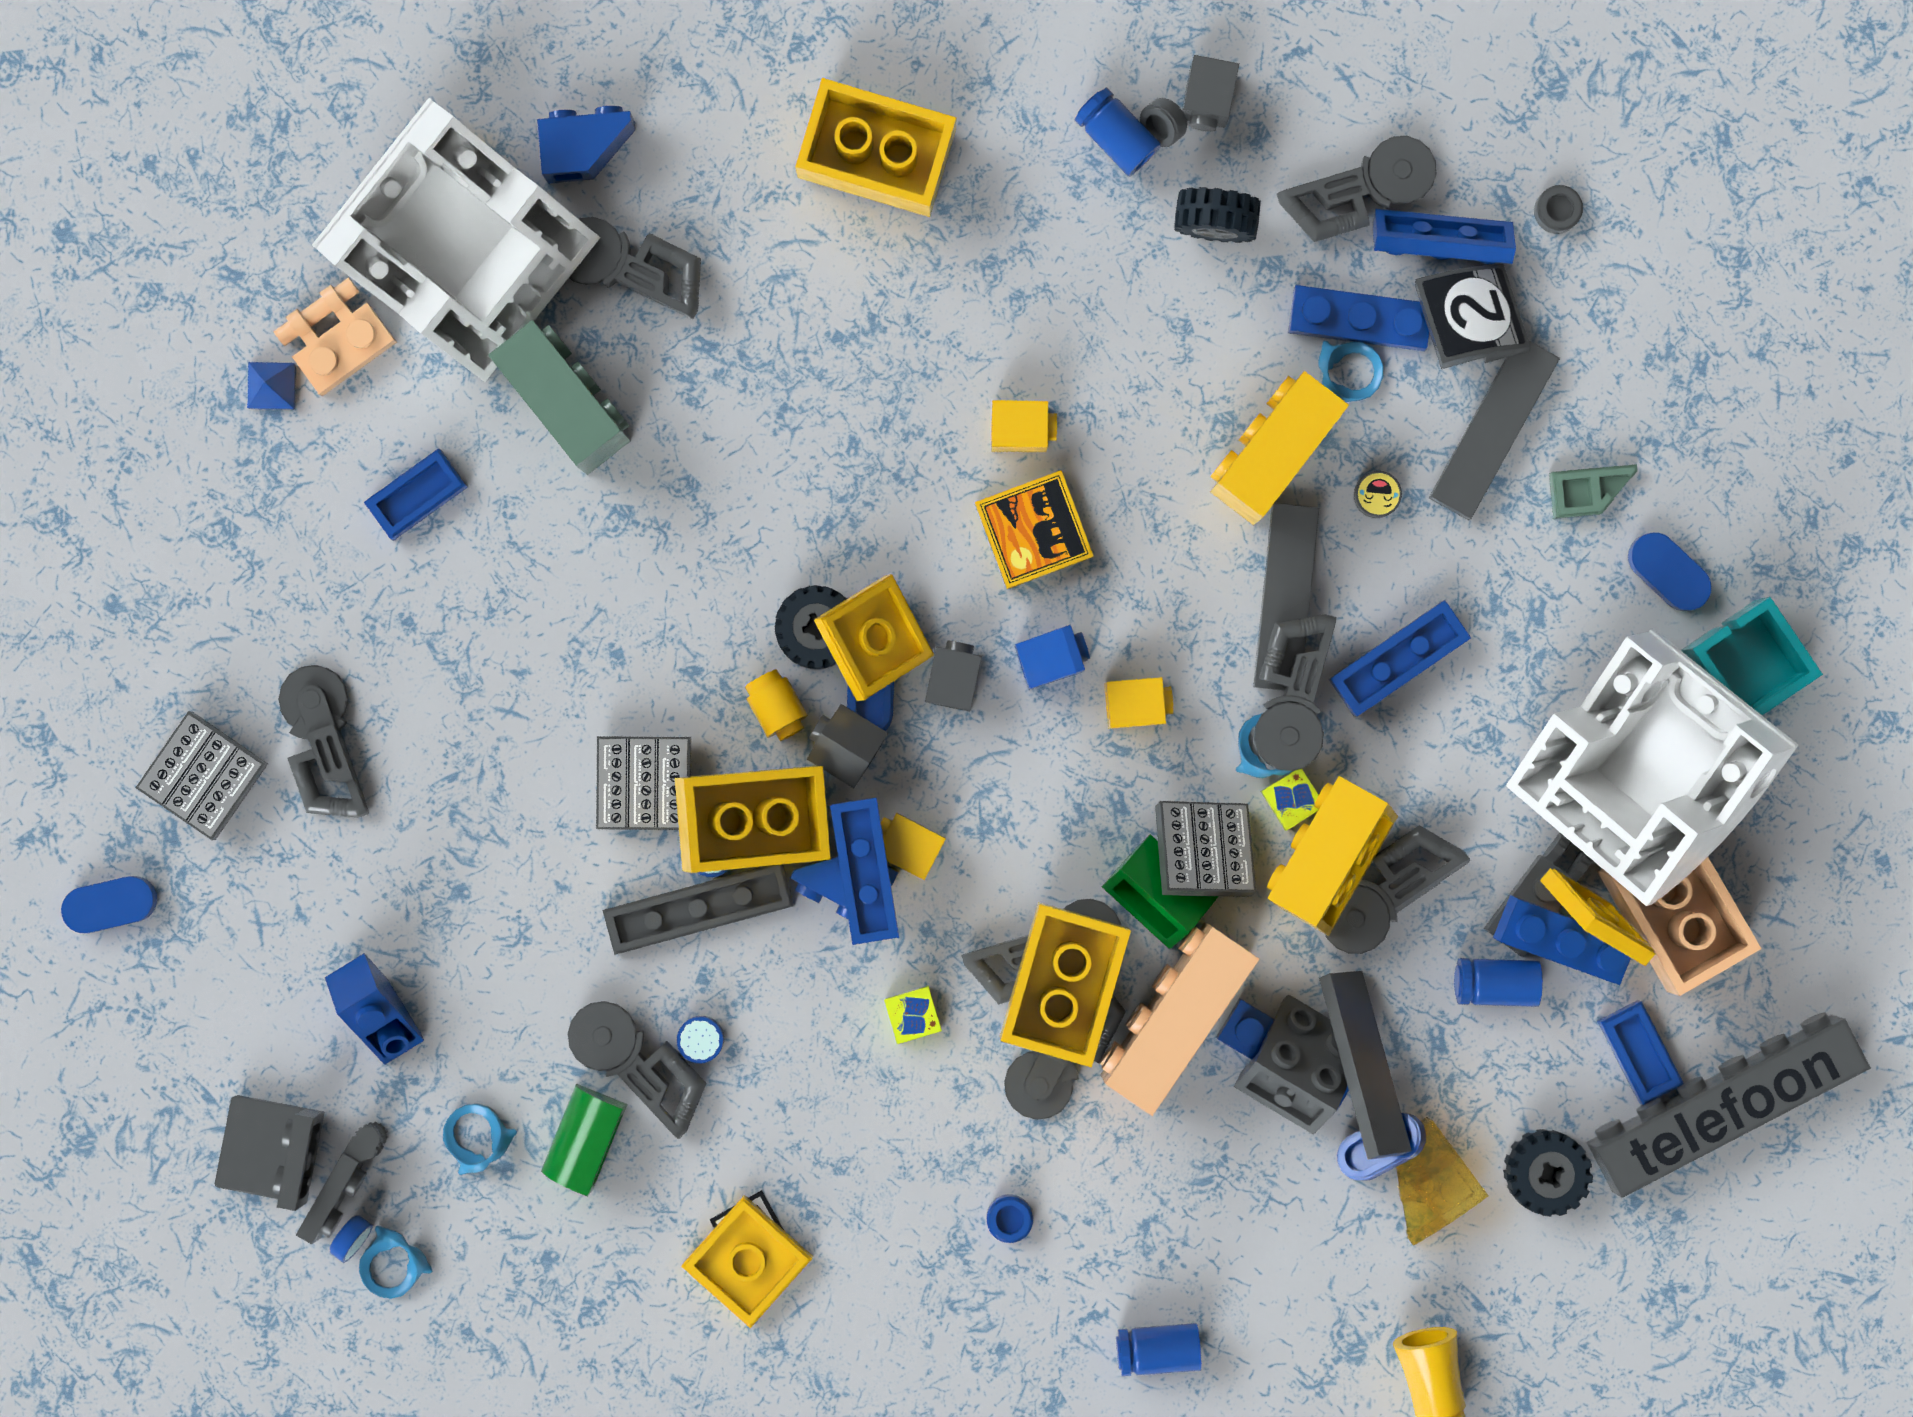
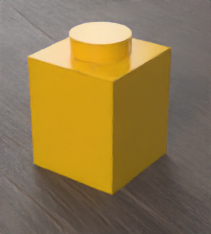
[991,400,1057,452]
[1104,677,1173,729]
[881,813,946,880]

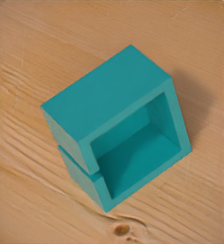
[1681,597,1823,715]

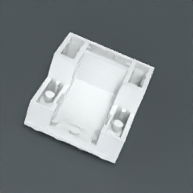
[312,98,601,382]
[1506,629,1798,906]

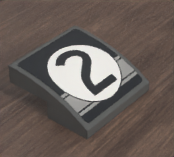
[1415,264,1531,369]

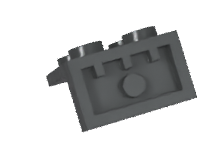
[1234,995,1348,1135]
[215,1095,325,1211]

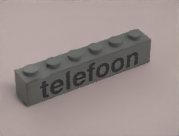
[1586,1012,1871,1198]

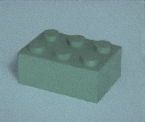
[488,320,630,476]

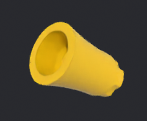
[1393,1327,1466,1417]

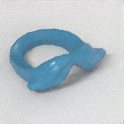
[1318,340,1383,402]
[1236,713,1292,779]
[443,1104,517,1175]
[359,1226,433,1299]

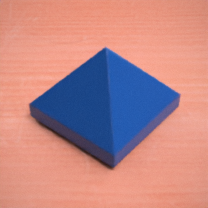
[247,362,296,410]

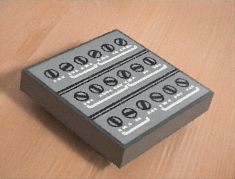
[135,711,268,840]
[596,736,691,830]
[1155,801,1256,897]

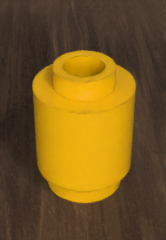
[745,669,808,741]

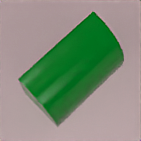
[1101,834,1219,949]
[541,1084,628,1197]

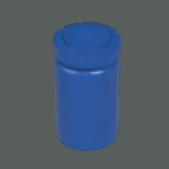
[1074,87,1161,177]
[1454,958,1543,1007]
[1116,1323,1202,1377]

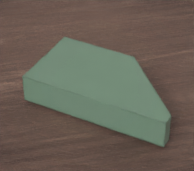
[1549,464,1638,519]

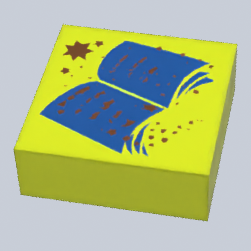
[1260,768,1319,831]
[884,985,942,1044]

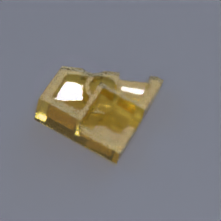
[1396,1117,1489,1246]

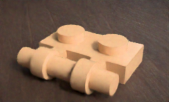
[273,277,397,396]

